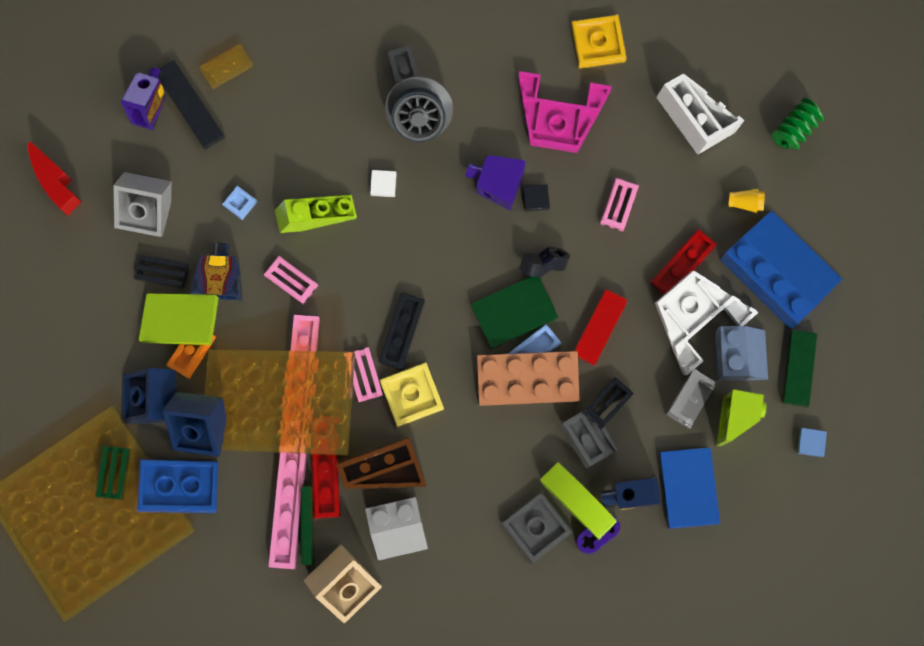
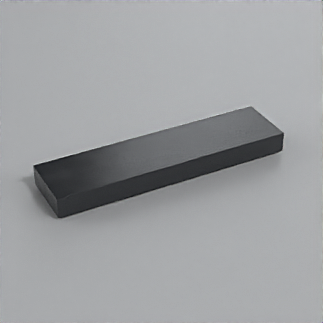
[159,60,225,150]

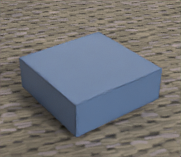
[797,428,827,457]

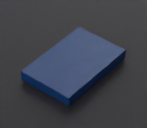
[659,448,720,529]
[137,459,218,513]

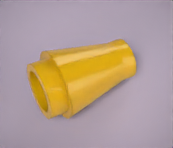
[729,188,765,213]

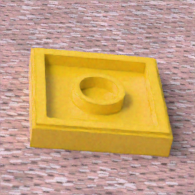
[571,15,627,68]

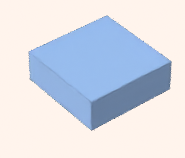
[222,186,257,220]

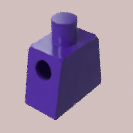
[465,155,526,210]

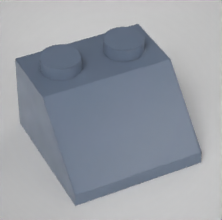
[715,326,768,381]

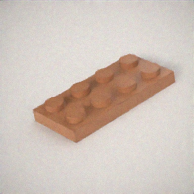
[477,351,580,406]

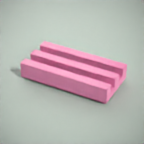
[600,178,639,232]
[264,256,318,305]
[345,347,383,403]

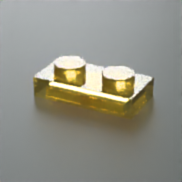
[199,44,253,90]

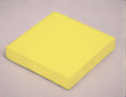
[380,362,444,427]

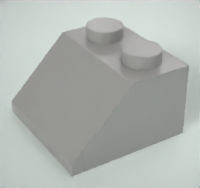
[114,172,172,237]
[365,497,428,561]

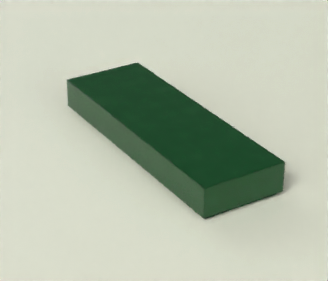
[782,330,817,408]
[301,486,314,565]

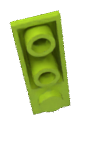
[275,195,357,233]

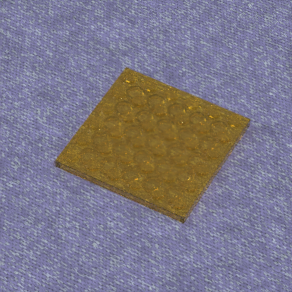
[0,406,197,622]

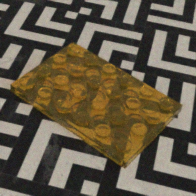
[205,349,355,455]

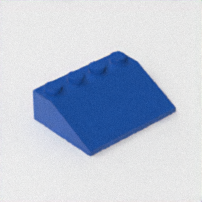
[720,211,842,330]

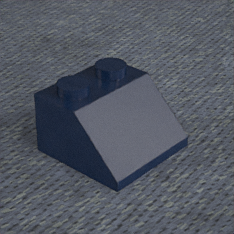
[122,368,177,424]
[162,392,227,456]

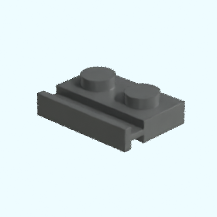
[560,409,618,469]

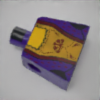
[121,67,166,130]

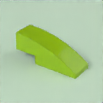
[540,462,617,539]

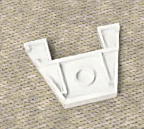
[655,271,758,375]

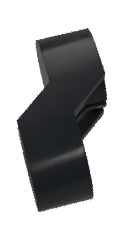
[519,246,570,278]

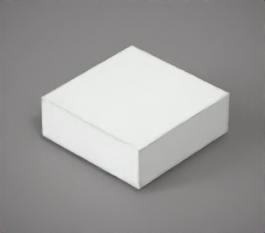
[370,170,397,197]

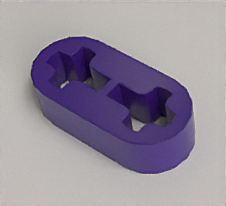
[576,516,620,554]

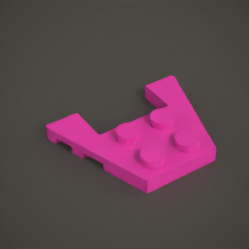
[519,71,612,153]

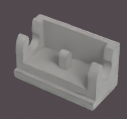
[666,369,715,429]

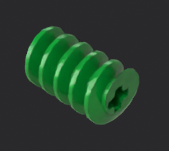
[771,97,824,150]

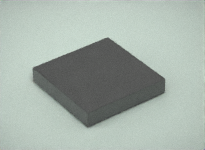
[501,492,572,564]

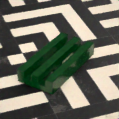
[95,446,131,500]

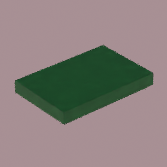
[470,276,559,349]

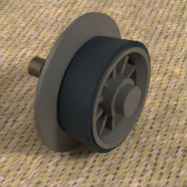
[385,76,453,142]

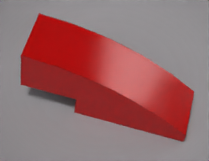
[27,141,81,216]

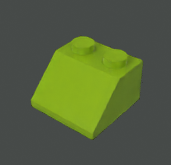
[716,390,767,446]

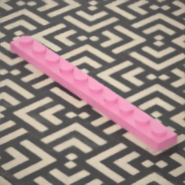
[269,315,320,569]

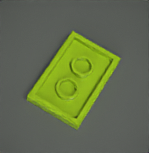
[139,294,219,345]

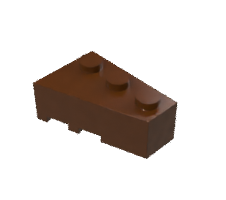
[336,437,427,489]

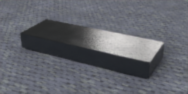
[379,292,425,371]

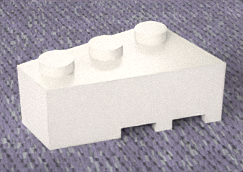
[656,73,745,154]

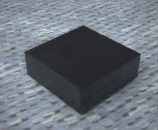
[523,184,550,212]

